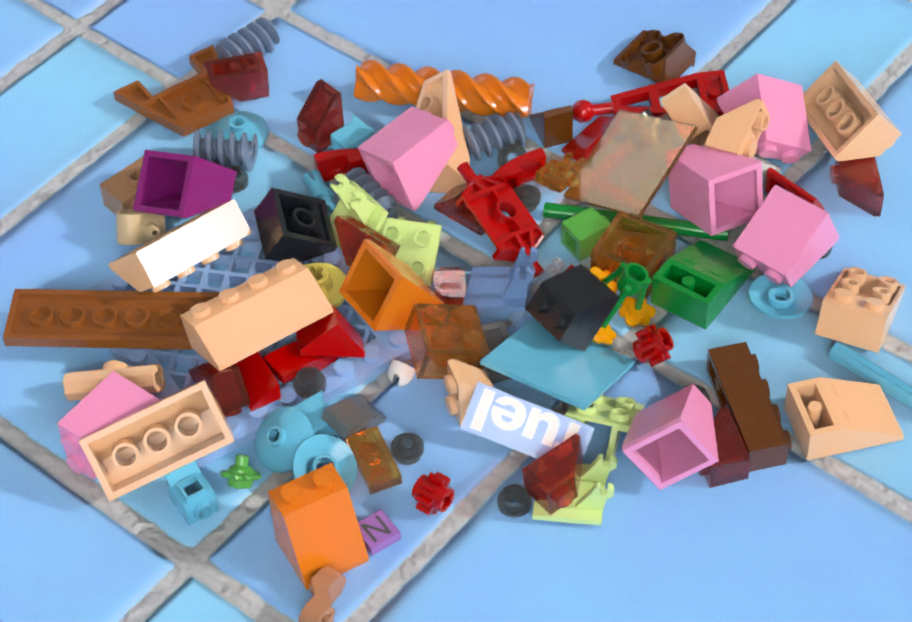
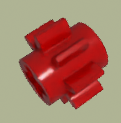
[633,324,674,367]
[412,471,455,515]

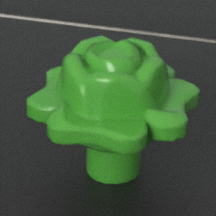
[220,454,261,489]

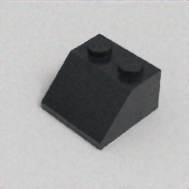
[254,188,337,262]
[525,264,620,351]

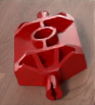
[455,162,545,278]

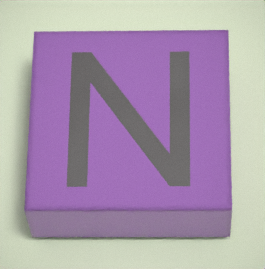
[358,509,401,556]

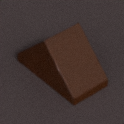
[529,105,573,148]

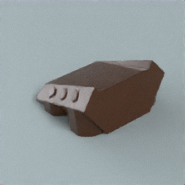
[613,30,696,83]

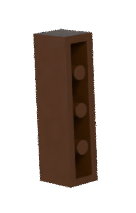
[706,342,792,472]

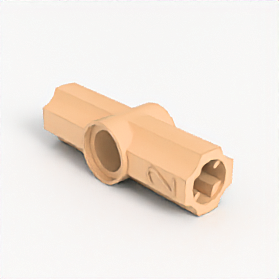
[62,360,165,401]

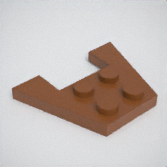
[113,45,234,137]

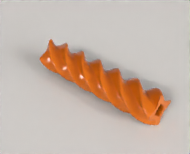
[354,60,534,118]

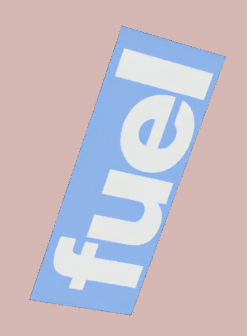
[460,382,595,464]

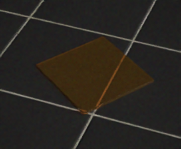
[563,110,698,218]

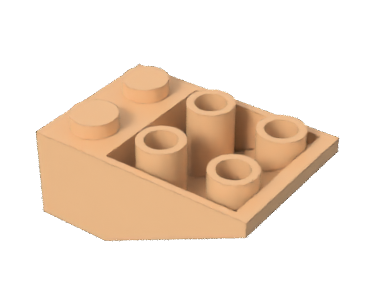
[815,267,906,353]
[784,377,904,461]

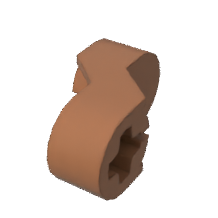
[298,566,346,622]

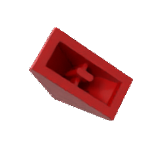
[296,306,365,358]

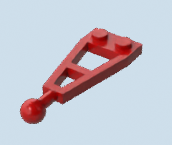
[572,70,729,123]

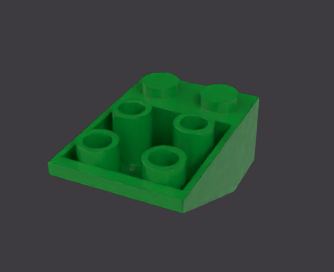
[651,240,755,330]

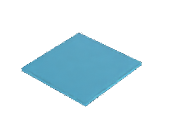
[480,318,636,411]

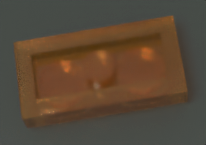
[346,426,402,495]

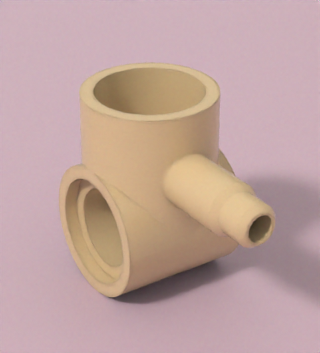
[116,209,166,245]

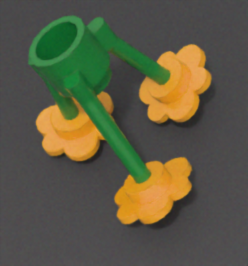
[589,262,656,345]

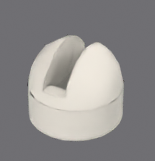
[387,359,416,387]

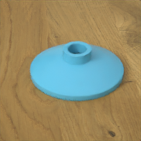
[210,111,269,149]
[748,275,813,319]
[255,406,314,473]
[292,434,357,491]

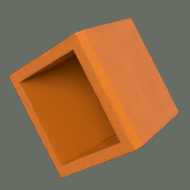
[339,239,444,331]
[268,463,369,591]

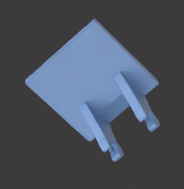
[462,247,538,313]

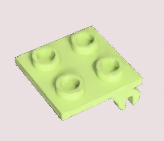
[330,174,389,262]
[376,216,442,287]
[566,394,644,461]
[532,454,617,526]

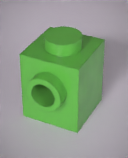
[561,206,611,262]

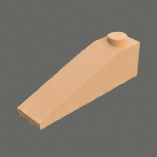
[416,69,470,193]

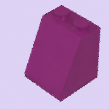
[133,150,237,218]

